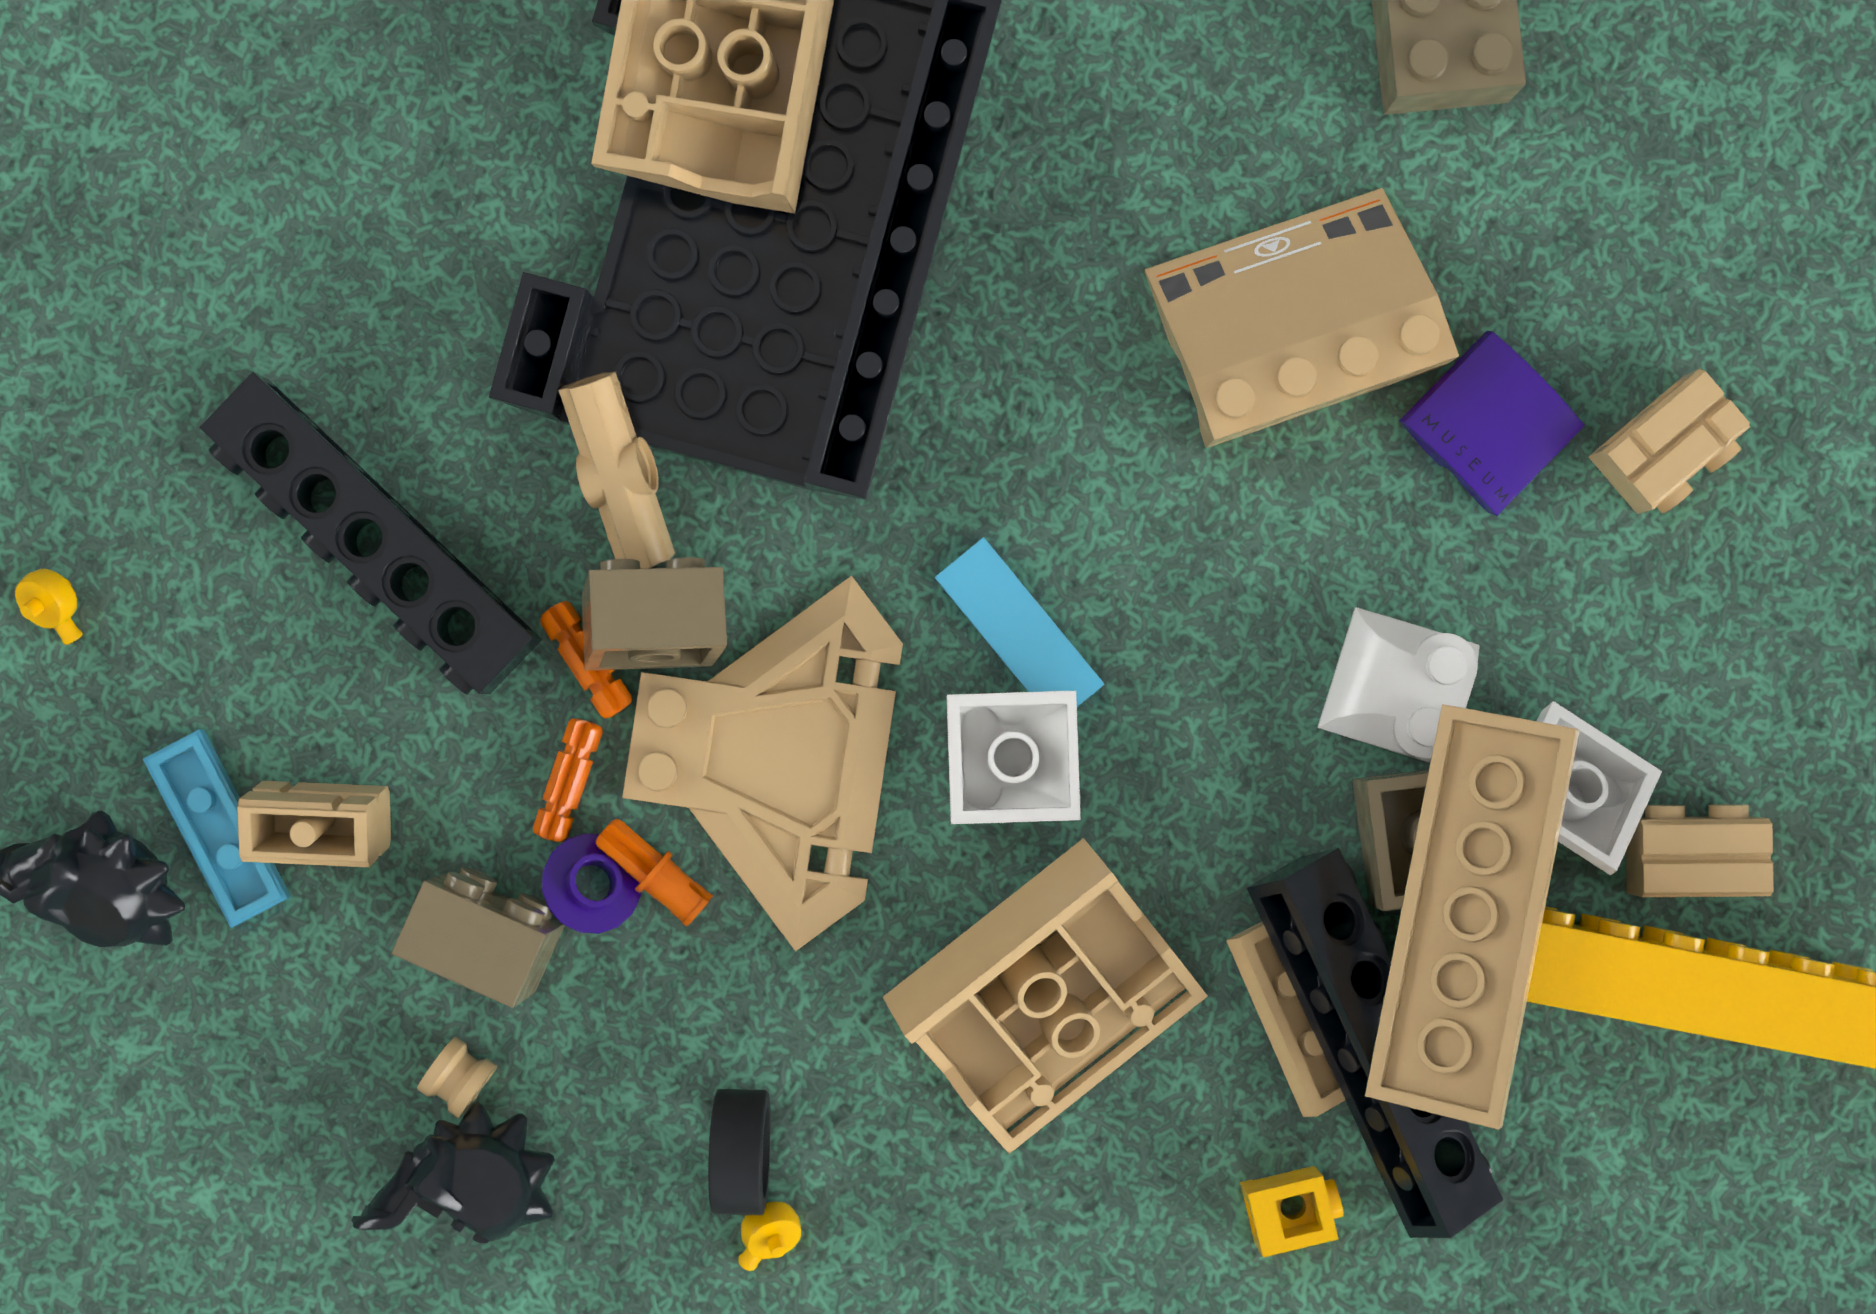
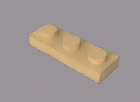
[1226,922,1345,1117]

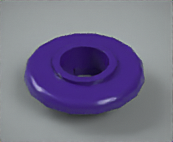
[542,833,641,934]

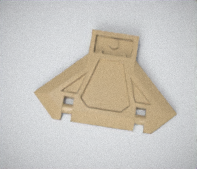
[622,575,903,952]

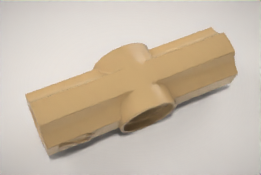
[559,372,675,569]

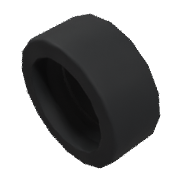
[708,1089,771,1215]

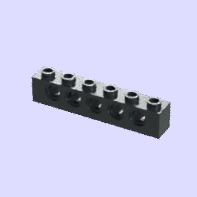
[199,372,543,695]
[1247,848,1503,1238]

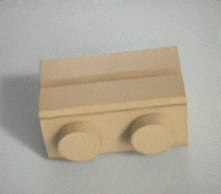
[1588,369,1750,514]
[237,781,391,867]
[1626,804,1774,897]

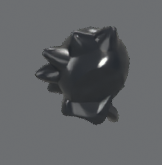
[0,810,185,947]
[351,1102,555,1243]

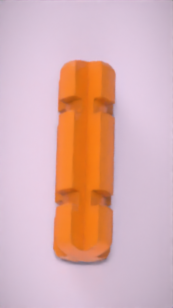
[540,601,632,719]
[533,718,603,842]

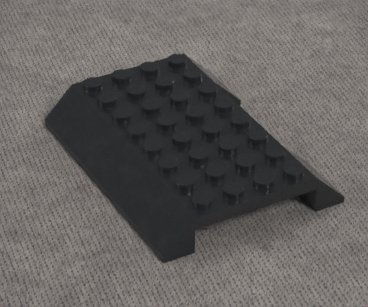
[489,0,1002,500]

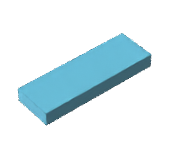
[935,537,1105,707]
[143,729,291,928]

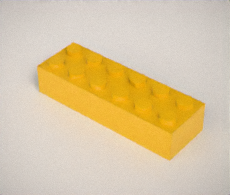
[1527,906,1876,1069]

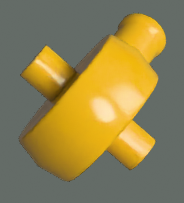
[15,569,82,645]
[738,1201,801,1271]

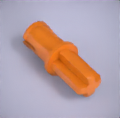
[596,819,713,927]

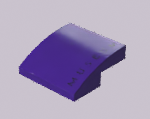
[1399,331,1585,516]

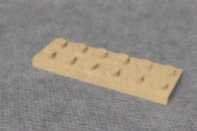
[1365,704,1579,1130]

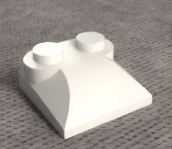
[1317,607,1480,763]
[947,691,1081,824]
[1537,701,1662,875]

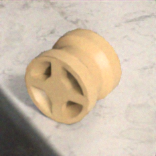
[417,1036,497,1119]

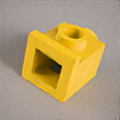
[1240,1166,1344,1258]

